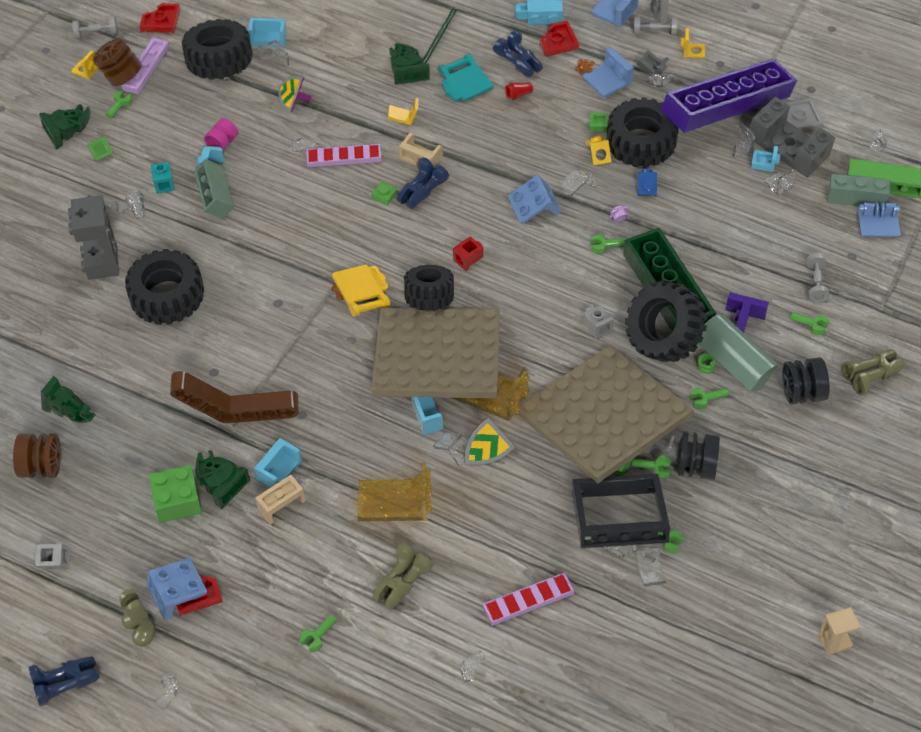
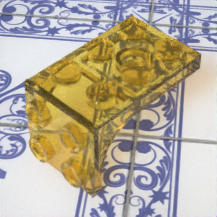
[453,367,530,421]
[357,462,432,521]

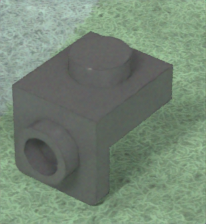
[637,50,669,78]

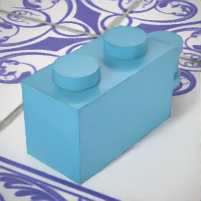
[515,0,563,25]

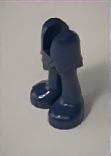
[493,30,543,77]
[397,157,449,209]
[28,656,100,707]

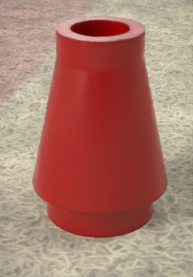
[505,82,533,100]

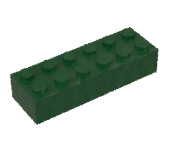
[623,227,716,332]

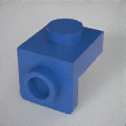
[637,169,657,196]

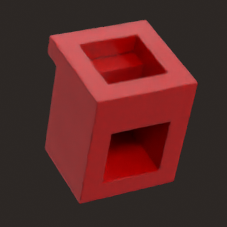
[453,236,484,271]

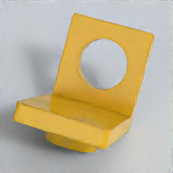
[680,28,705,59]
[71,50,99,80]
[387,98,418,126]
[585,136,611,165]

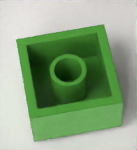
[149,464,202,523]

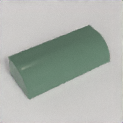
[698,313,779,391]

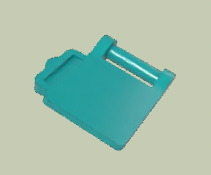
[438,53,494,102]

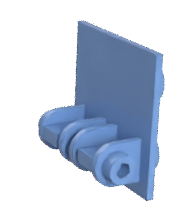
[857,202,901,237]

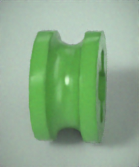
[697,353,716,374]

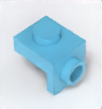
[197,146,224,166]
[751,146,781,172]

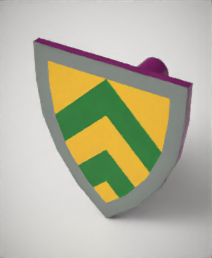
[278,75,311,113]
[465,417,515,465]

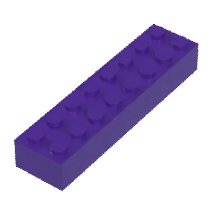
[661,58,797,133]

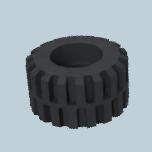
[404,264,454,311]

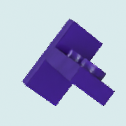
[726,292,769,333]

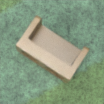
[399,133,443,168]
[255,475,306,525]
[818,607,860,655]

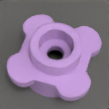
[609,206,629,222]

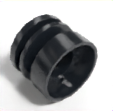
[782,357,830,405]
[676,431,720,480]

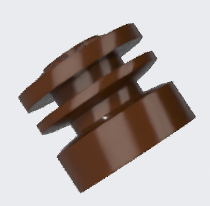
[93,38,142,86]
[13,433,61,478]

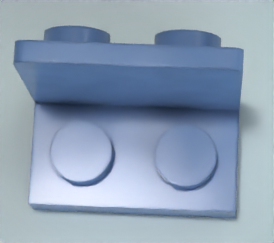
[591,0,639,27]
[583,47,634,98]
[508,174,562,224]
[147,558,207,621]

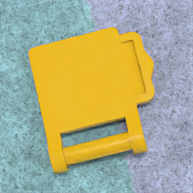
[332,265,390,317]

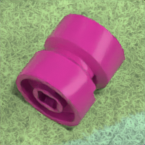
[204,118,239,151]

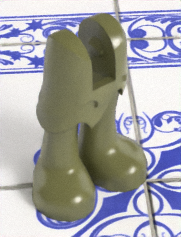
[841,349,905,396]
[373,543,433,609]
[119,589,156,646]

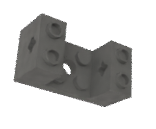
[748,96,836,178]
[68,195,119,280]

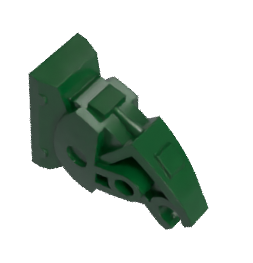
[389,43,430,85]
[39,104,91,149]
[41,376,96,423]
[195,450,250,510]

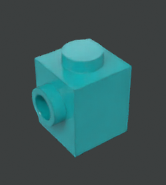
[150,161,175,194]

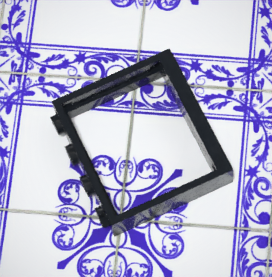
[572,474,670,548]

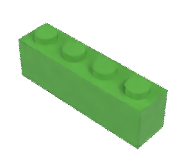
[847,158,921,199]

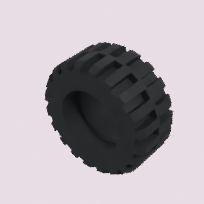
[182,19,253,80]
[607,97,679,168]
[125,249,204,325]
[625,281,707,362]

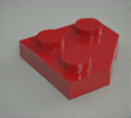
[139,3,180,33]
[540,21,579,57]
[176,574,223,616]

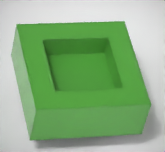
[589,112,609,132]
[87,136,113,161]
[371,182,398,206]

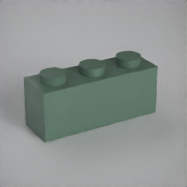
[194,159,234,219]
[827,174,890,206]

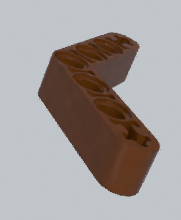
[170,371,299,423]

